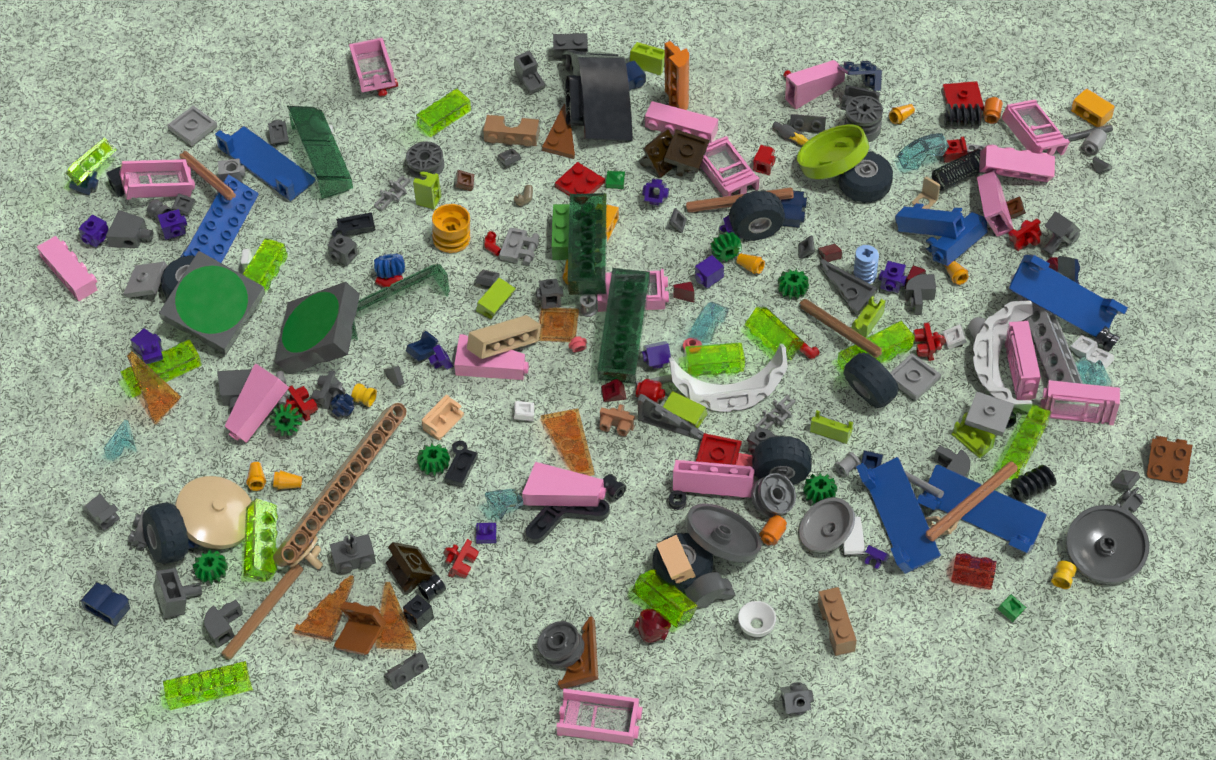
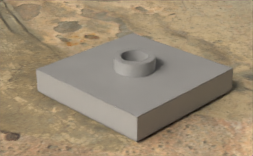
[167,106,218,146]
[123,261,168,298]
[890,353,941,401]
[965,392,1014,437]

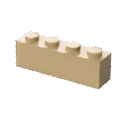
[467,315,541,359]

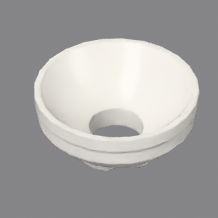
[738,601,776,637]

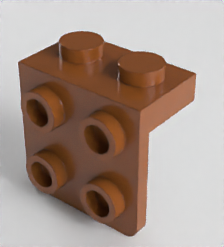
[1147,436,1193,483]
[334,601,386,655]

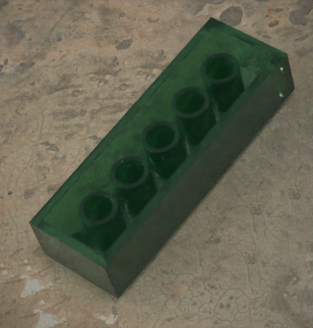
[568,193,608,295]
[597,268,650,384]

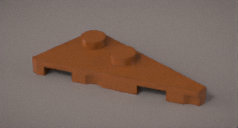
[542,103,575,159]
[558,616,598,689]

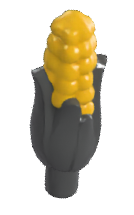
[772,121,808,146]

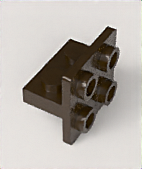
[638,129,676,178]

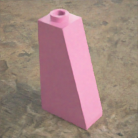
[785,60,845,109]
[977,171,1014,236]
[454,334,529,380]
[225,364,289,443]
[522,462,606,507]

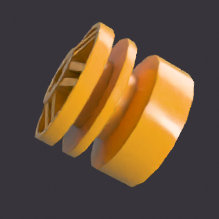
[432,204,470,253]

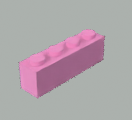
[645,101,718,143]
[979,145,1055,182]
[37,236,97,301]
[673,460,754,498]

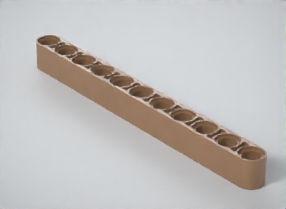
[273,403,407,567]

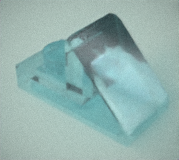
[1075,356,1111,386]
[103,420,137,462]
[485,488,523,520]

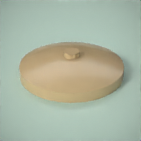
[175,476,255,549]

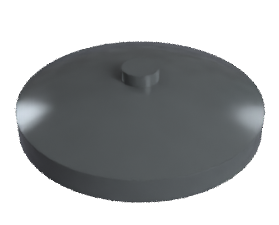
[685,503,762,562]
[1066,505,1149,585]

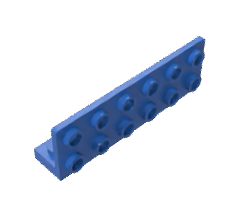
[215,126,316,201]
[180,174,259,263]
[1008,255,1128,337]
[856,457,941,574]
[917,465,1047,553]

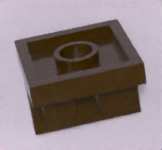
[664,129,710,177]
[385,542,436,593]

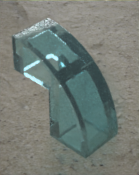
[897,133,949,170]
[689,301,729,343]

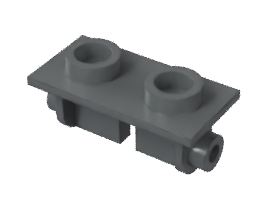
[790,114,826,133]
[1113,487,1144,513]
[127,508,147,551]
[384,652,430,690]

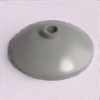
[799,498,855,552]

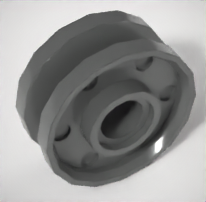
[406,141,445,180]
[751,473,796,518]
[537,621,585,668]

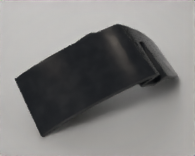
[562,51,633,141]

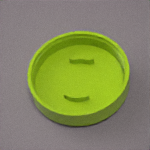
[797,124,869,179]

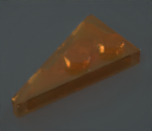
[127,351,181,424]
[294,575,355,641]
[376,582,417,650]

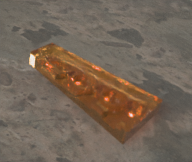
[540,408,595,476]

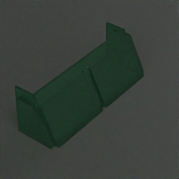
[287,105,353,199]
[351,264,450,341]

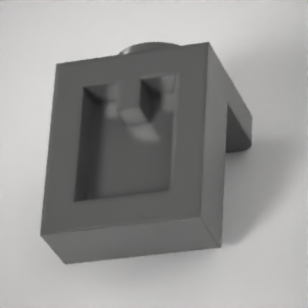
[268,119,289,145]

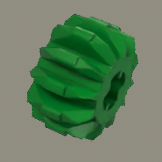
[710,231,742,262]
[778,268,809,300]
[269,404,303,436]
[416,443,450,476]
[803,472,837,505]
[193,549,228,585]

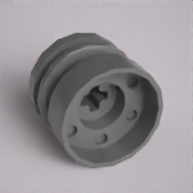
[844,96,883,142]

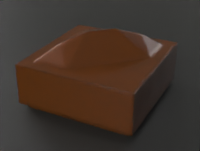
[455,170,475,191]
[1006,196,1026,219]

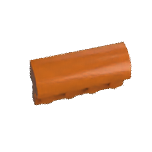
[664,41,689,110]

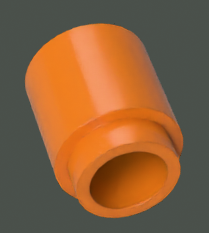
[983,97,1003,124]
[759,515,787,545]

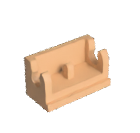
[421,394,464,440]
[656,535,696,583]

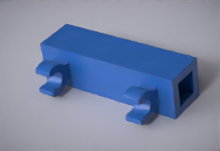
[895,203,965,238]
[926,212,988,266]

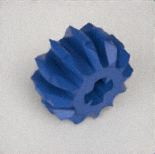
[374,253,405,278]

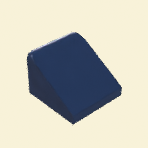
[861,450,884,469]

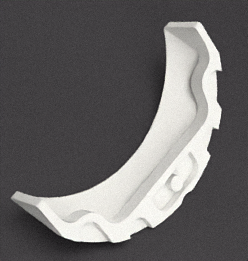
[973,301,1034,414]
[669,344,788,412]

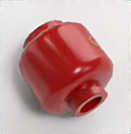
[636,379,665,404]

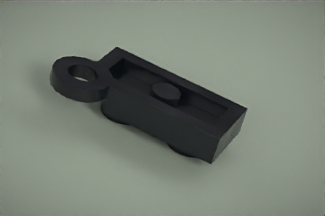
[332,212,375,239]
[444,440,478,488]

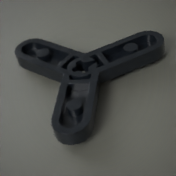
[525,464,610,543]

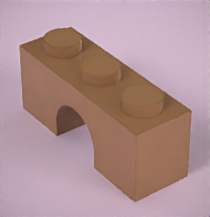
[483,115,540,147]
[818,587,857,656]

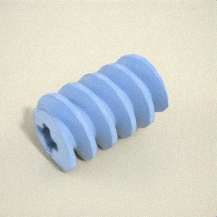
[853,245,879,284]

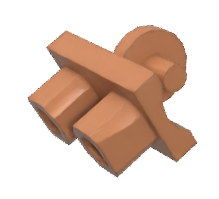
[600,404,635,437]

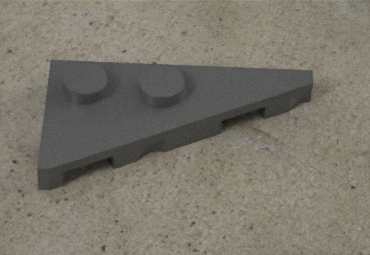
[819,259,877,316]
[638,394,704,441]

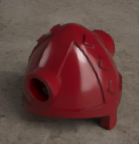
[634,609,671,643]

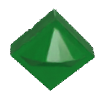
[606,171,625,189]
[997,594,1027,622]

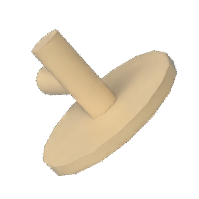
[288,535,323,570]

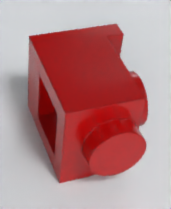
[939,136,967,163]
[753,145,776,176]

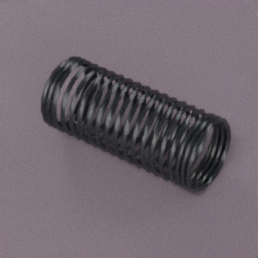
[932,149,981,191]

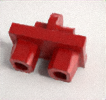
[1008,218,1042,251]
[913,322,946,361]
[285,385,318,421]
[443,539,479,578]

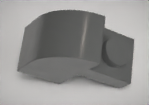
[514,50,546,94]
[905,274,936,315]
[934,445,971,478]
[82,493,120,530]
[685,572,736,608]
[204,599,243,648]

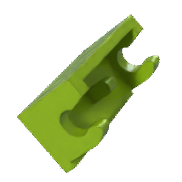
[629,42,665,76]
[413,172,441,210]
[476,277,516,319]
[851,296,886,338]
[663,391,708,428]
[810,410,854,444]
[951,412,996,458]

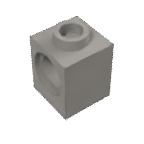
[218,159,246,183]

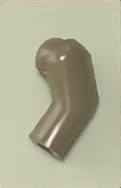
[514,185,533,206]

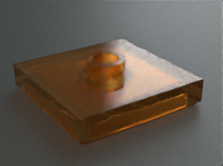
[539,307,579,342]

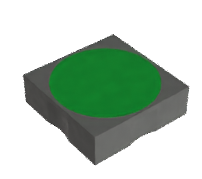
[159,251,265,355]
[275,282,360,374]

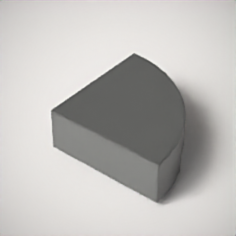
[384,366,404,386]

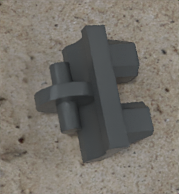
[311,371,346,410]

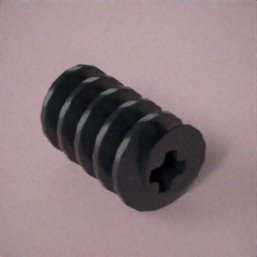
[944,103,982,126]
[1011,465,1057,502]

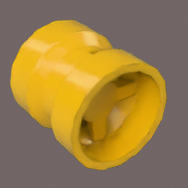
[351,383,377,407]
[1051,561,1077,589]

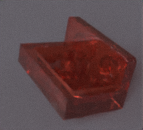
[951,553,997,590]

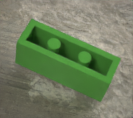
[552,204,572,260]

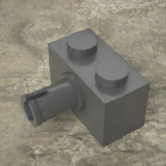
[553,33,588,71]
[1043,211,1081,255]
[329,534,376,574]
[154,568,202,618]

